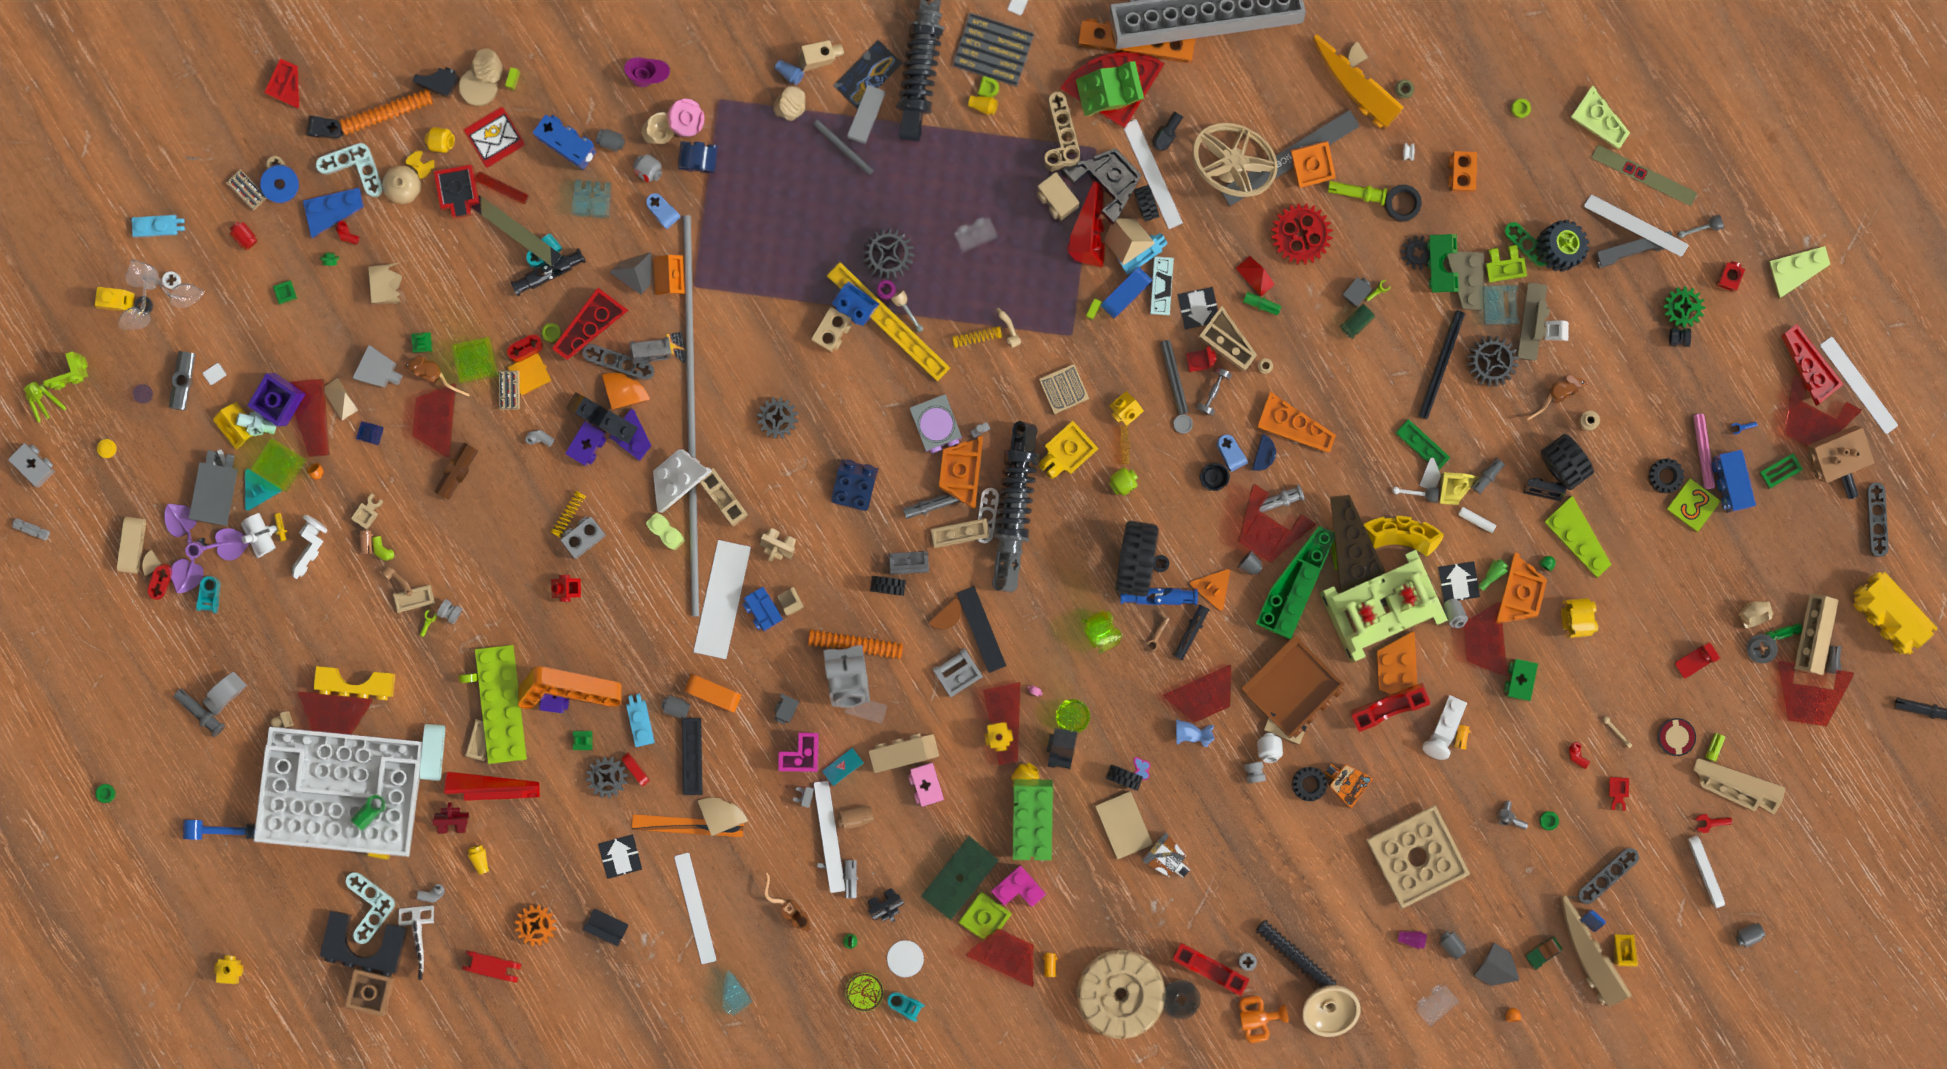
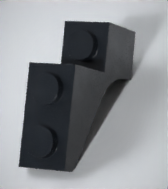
[566,392,638,444]

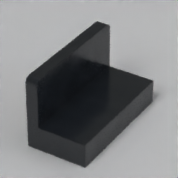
[583,909,629,946]

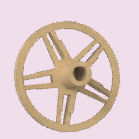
[1192,123,1278,197]

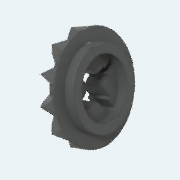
[1747,633,1778,664]

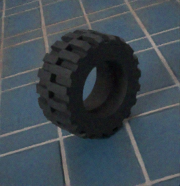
[1115,520,1159,597]

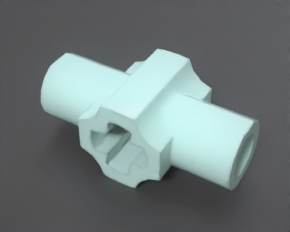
[236,411,276,436]

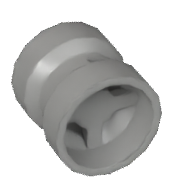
[436,599,463,625]
[1244,761,1266,784]

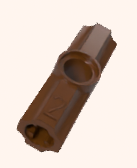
[434,442,478,500]

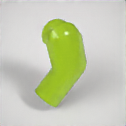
[372,536,394,561]

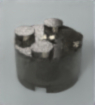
[1162,979,1201,1019]

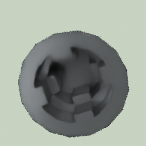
[1238,551,1263,575]

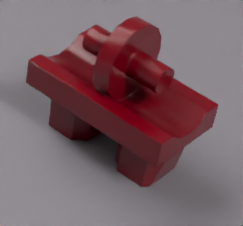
[432,802,470,834]

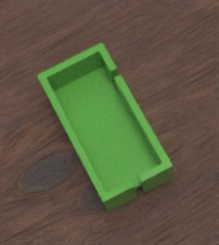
[1013,779,1053,861]

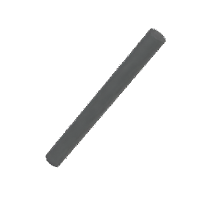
[813,119,874,176]

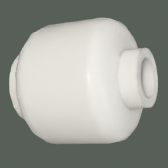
[1257,733,1283,763]

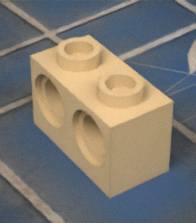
[811,307,852,353]

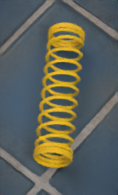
[952,326,1002,348]
[550,490,586,538]

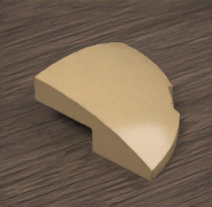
[698,798,748,836]

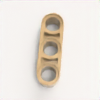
[117,516,146,574]

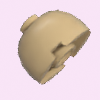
[382,166,421,204]

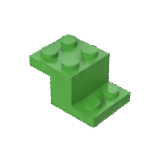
[1076,61,1144,116]

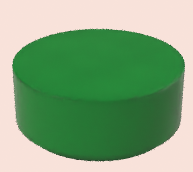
[95,784,116,803]
[1539,811,1559,830]

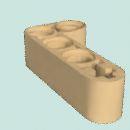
[1044,92,1080,172]

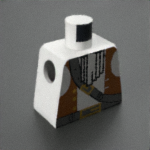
[1142,833,1190,878]

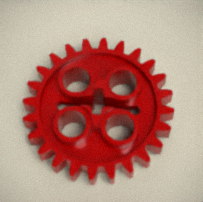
[1271,203,1333,265]

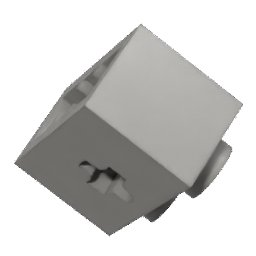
[8,443,55,488]

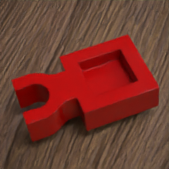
[1608,777,1629,811]

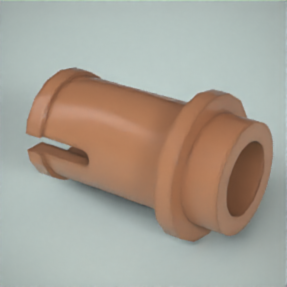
[358,530,373,554]

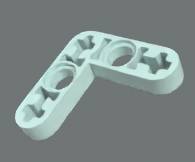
[316,143,383,197]
[346,872,395,944]

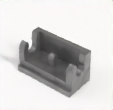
[629,337,671,364]
[889,551,929,575]

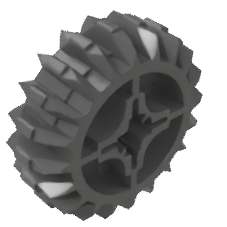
[863,228,914,280]
[1467,335,1519,387]

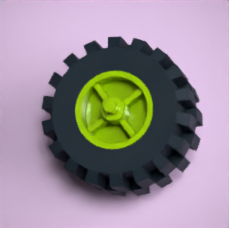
[1536,220,1589,272]

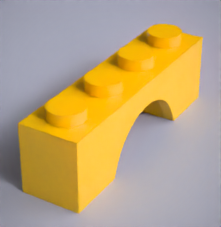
[314,666,395,700]

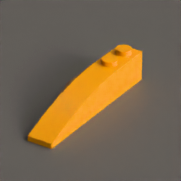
[1313,34,1404,129]

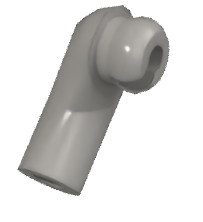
[525,430,555,447]
[417,884,445,903]

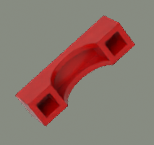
[1351,682,1431,732]
[1172,942,1250,996]

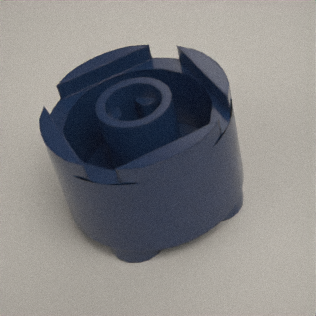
[678,141,718,173]

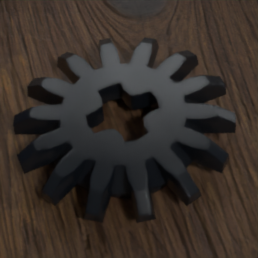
[1401,236,1430,270]

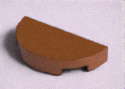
[928,598,961,629]

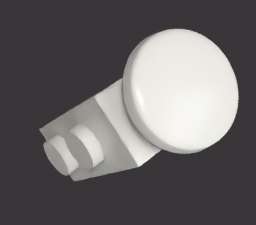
[292,515,328,579]
[1423,695,1467,760]

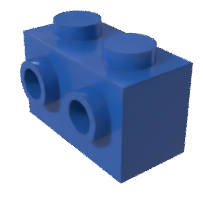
[832,282,880,326]

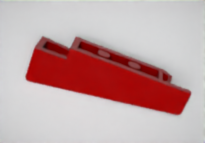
[444,772,540,801]

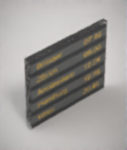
[952,12,1035,87]

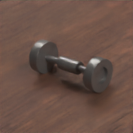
[1196,366,1232,416]

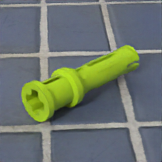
[1328,180,1387,206]

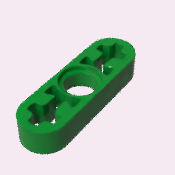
[1504,222,1546,267]

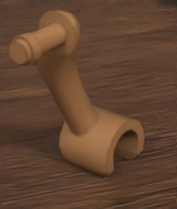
[383,566,412,596]
[1147,610,1170,652]

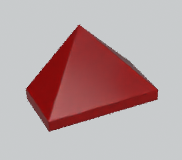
[1235,256,1275,297]

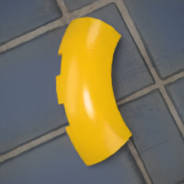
[1363,516,1444,557]

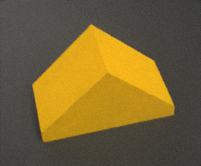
[1614,934,1638,966]

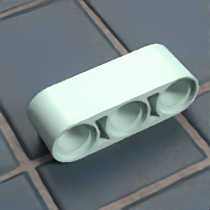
[420,724,445,781]

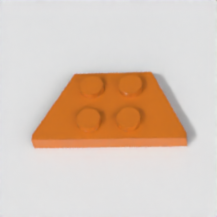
[939,436,983,509]
[1496,552,1547,624]
[1377,632,1417,695]

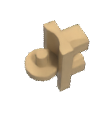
[760,528,796,562]

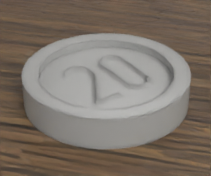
[1174,414,1193,434]

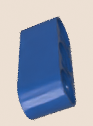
[1100,267,1153,319]

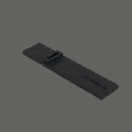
[957,586,1006,673]

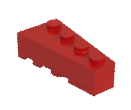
[552,288,629,360]

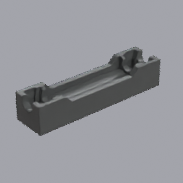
[1595,231,1672,269]

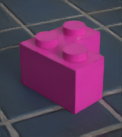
[779,733,819,772]
[992,865,1046,907]

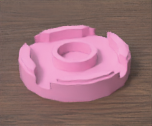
[667,99,704,137]

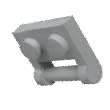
[932,648,983,697]

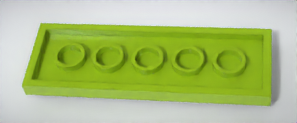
[475,645,527,764]

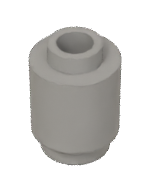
[1443,599,1468,628]

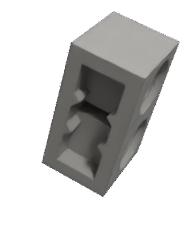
[561,516,607,559]

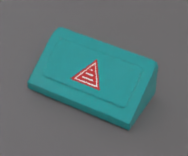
[822,748,864,786]

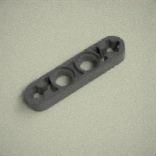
[583,344,655,380]
[1866,482,1889,557]
[1578,848,1639,904]

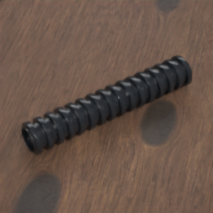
[1255,920,1337,988]

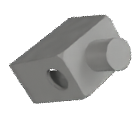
[353,345,403,388]

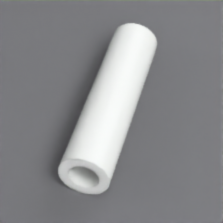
[1458,507,1497,533]

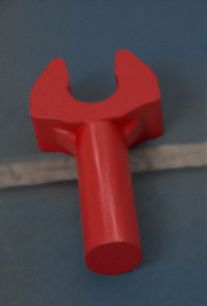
[1695,814,1732,833]

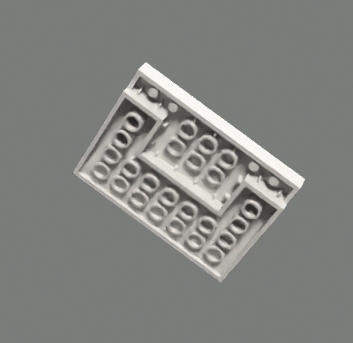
[254,727,423,857]

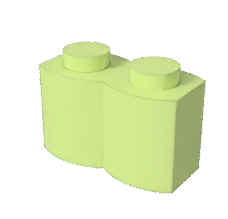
[646,513,685,550]

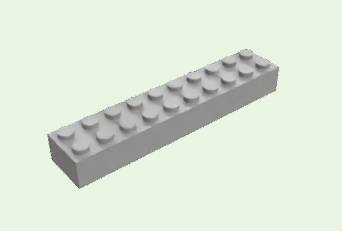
[1109,0,1306,49]

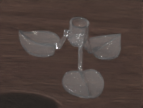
[119,259,204,330]

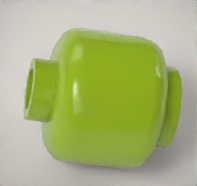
[1109,467,1138,496]

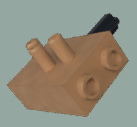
[1807,425,1874,499]

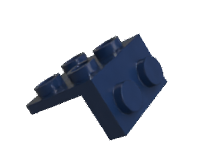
[831,459,879,511]

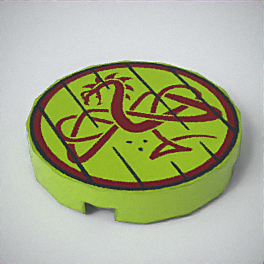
[845,973,884,1012]

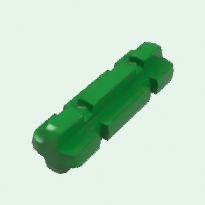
[1765,623,1803,640]

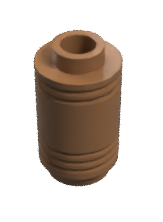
[837,805,874,830]

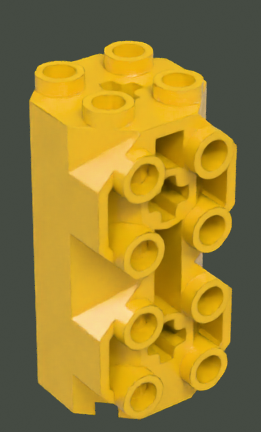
[1853,572,1938,655]

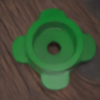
[319,252,340,266]

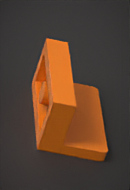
[653,255,685,295]

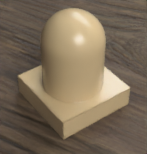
[271,711,294,728]

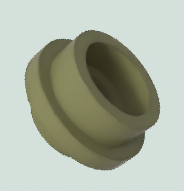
[1395,79,1414,99]

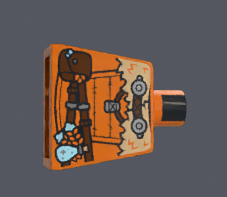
[1324,764,1373,808]

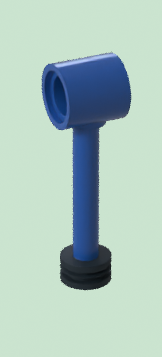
[183,820,256,840]

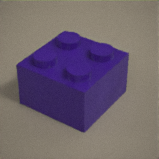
[247,373,305,426]

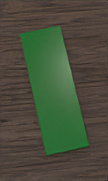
[1395,419,1451,470]

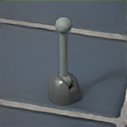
[1677,214,1724,238]

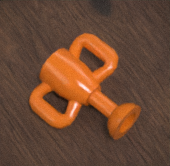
[1239,996,1289,1043]

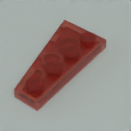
[289,379,330,457]
[983,682,1021,765]

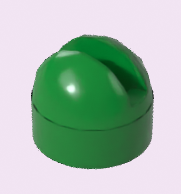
[1539,556,1556,572]
[842,933,858,949]

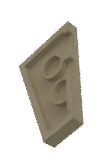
[1446,252,1484,311]

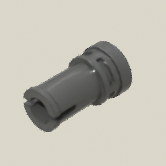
[1826,645,1842,674]

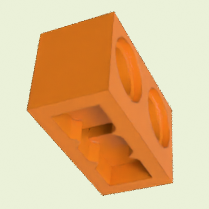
[1448,151,1477,193]

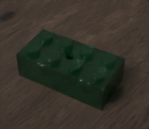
[921,836,999,920]

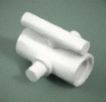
[241,513,277,558]

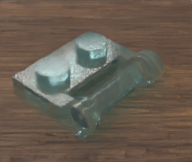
[1483,285,1520,325]

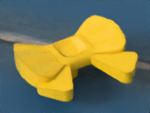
[406,151,434,179]

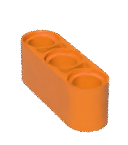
[684,673,742,713]

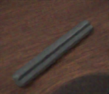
[1160,340,1188,415]

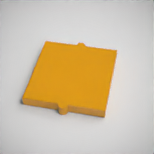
[508,353,552,395]

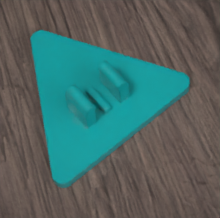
[245,469,283,511]

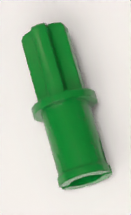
[1243,291,1281,316]

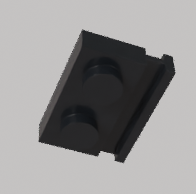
[1523,478,1567,501]

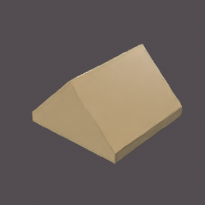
[1104,219,1155,265]

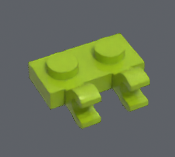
[1486,245,1527,283]

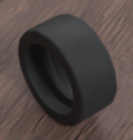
[1384,184,1422,222]

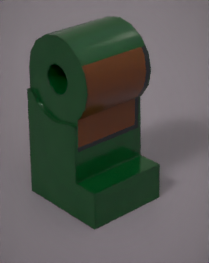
[1524,936,1563,970]

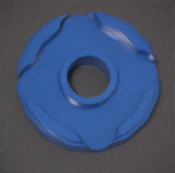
[260,164,299,203]

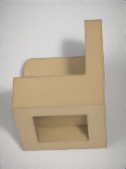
[778,587,805,616]

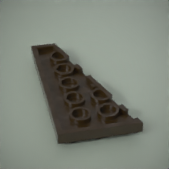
[1330,494,1395,611]

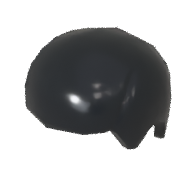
[1199,462,1230,491]

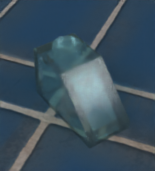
[722,970,753,1016]

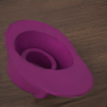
[624,57,670,87]

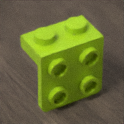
[43,351,88,390]

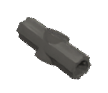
[169,351,196,411]

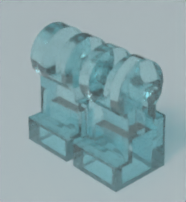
[571,180,612,219]

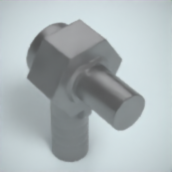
[1496,801,1528,830]

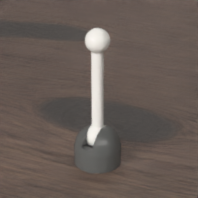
[1392,487,1439,503]

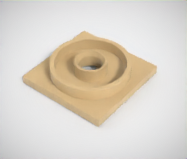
[1366,805,1470,909]

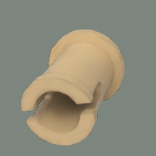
[1258,358,1273,374]

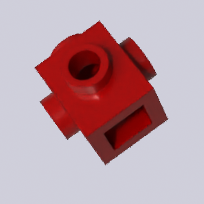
[551,575,581,602]

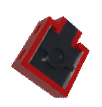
[434,165,480,219]

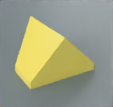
[1440,472,1479,505]

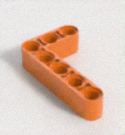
[518,666,622,709]

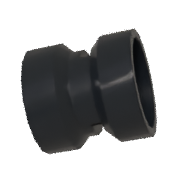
[1669,328,1691,347]

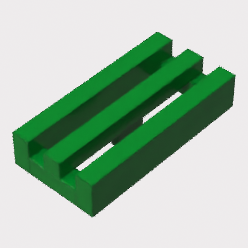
[1759,453,1803,489]

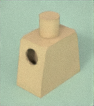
[797,40,844,72]

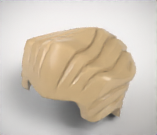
[471,49,502,83]
[773,86,805,121]
[641,112,675,144]
[1738,601,1773,629]

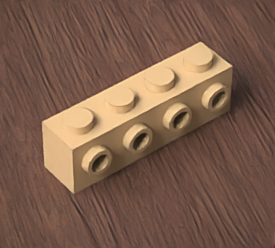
[1794,594,1839,675]

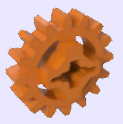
[515,904,557,946]

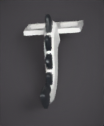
[399,905,434,981]

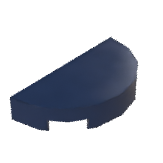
[1252,434,1276,471]

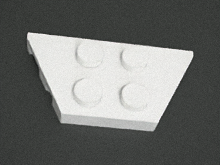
[653,449,712,513]

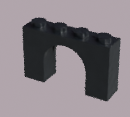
[320,910,408,976]

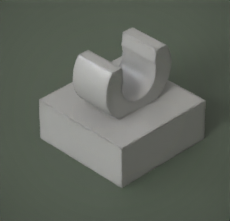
[793,787,814,808]

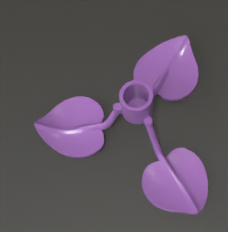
[164,504,249,593]

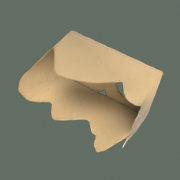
[369,263,402,305]

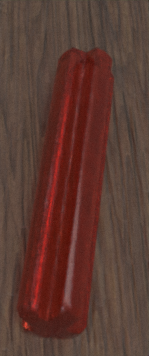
[475,171,529,204]

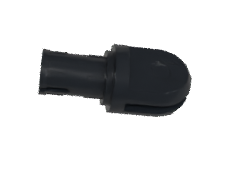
[1152,111,1184,151]

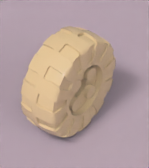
[1077,950,1165,1039]

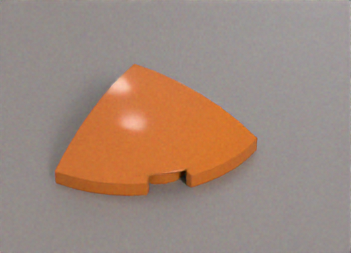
[602,373,650,410]

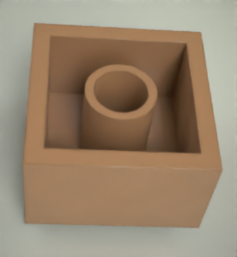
[345,968,395,1016]

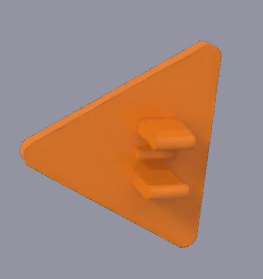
[1190,569,1230,611]

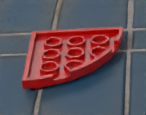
[1060,52,1165,129]

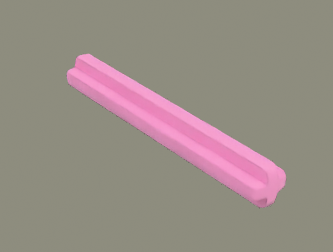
[1693,414,1715,489]

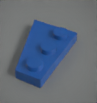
[303,188,364,239]

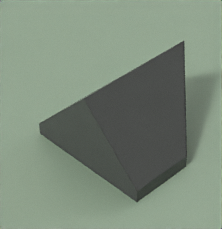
[610,252,651,295]
[1474,943,1520,986]

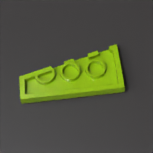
[1544,496,1612,578]

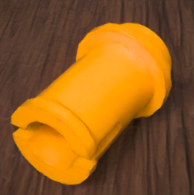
[1454,725,1471,749]
[1042,952,1058,977]

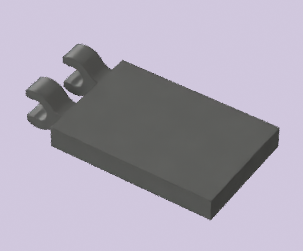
[189,450,238,526]

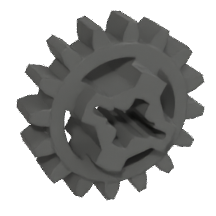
[757,397,799,439]
[586,757,628,798]

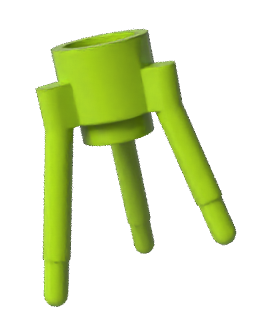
[23,381,66,422]

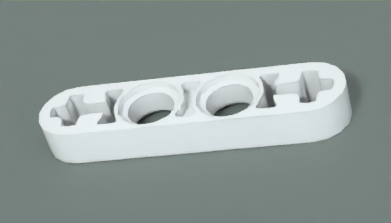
[1688,835,1725,909]

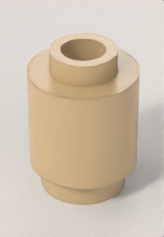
[1578,411,1600,431]

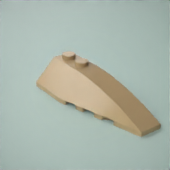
[1560,895,1632,1007]

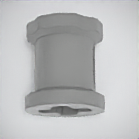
[1239,953,1257,971]

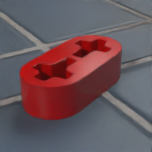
[507,335,543,362]
[148,563,173,600]
[621,752,650,787]

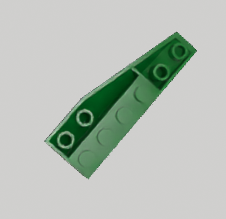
[1256,526,1334,640]

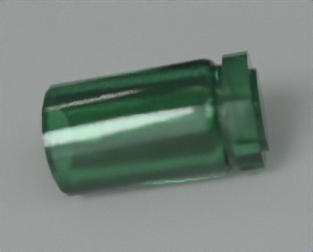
[1339,304,1376,340]

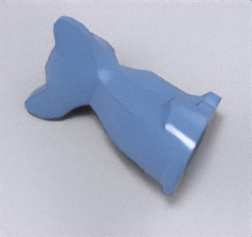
[1176,719,1215,747]

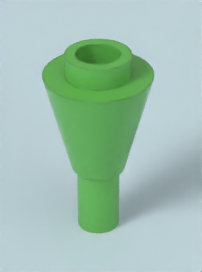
[1478,558,1508,591]

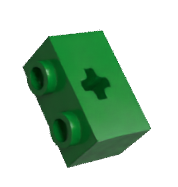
[1504,659,1539,701]

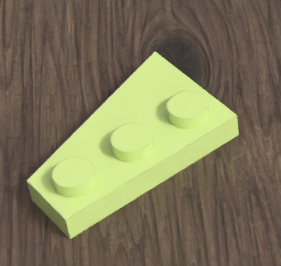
[1571,86,1630,149]
[1769,246,1830,299]

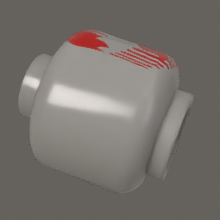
[633,154,662,183]

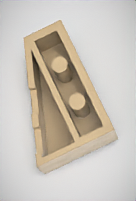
[1198,306,1257,372]
[869,734,939,773]

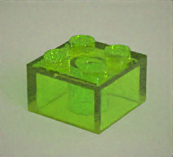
[451,337,499,385]
[251,438,307,492]

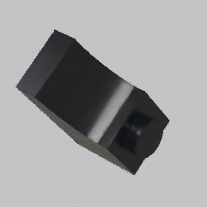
[413,67,459,99]

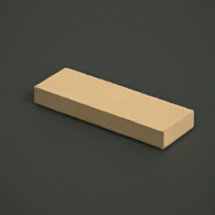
[931,518,991,548]

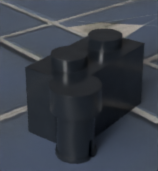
[1046,728,1078,770]

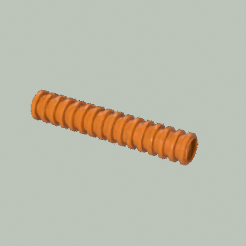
[340,88,433,135]
[808,629,903,660]

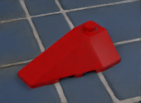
[1067,182,1105,267]

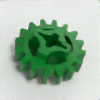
[1663,286,1706,329]

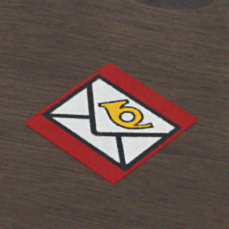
[464,107,525,168]

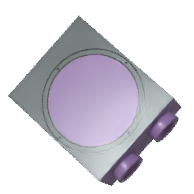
[910,394,962,454]

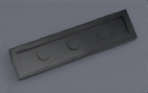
[682,718,703,795]

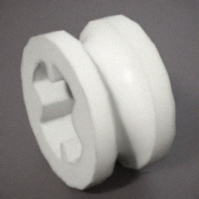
[1403,143,1415,161]
[162,271,181,289]

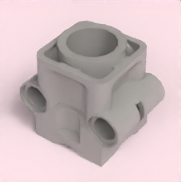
[824,645,870,708]

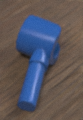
[1731,422,1757,435]

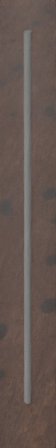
[683,215,699,616]

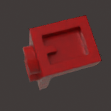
[1186,346,1216,373]
[1675,642,1721,679]

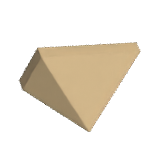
[322,378,359,421]

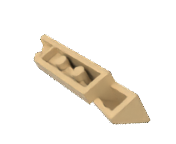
[1694,758,1785,814]

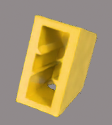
[95,287,135,312]

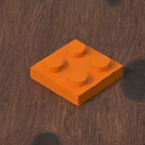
[1290,141,1336,188]

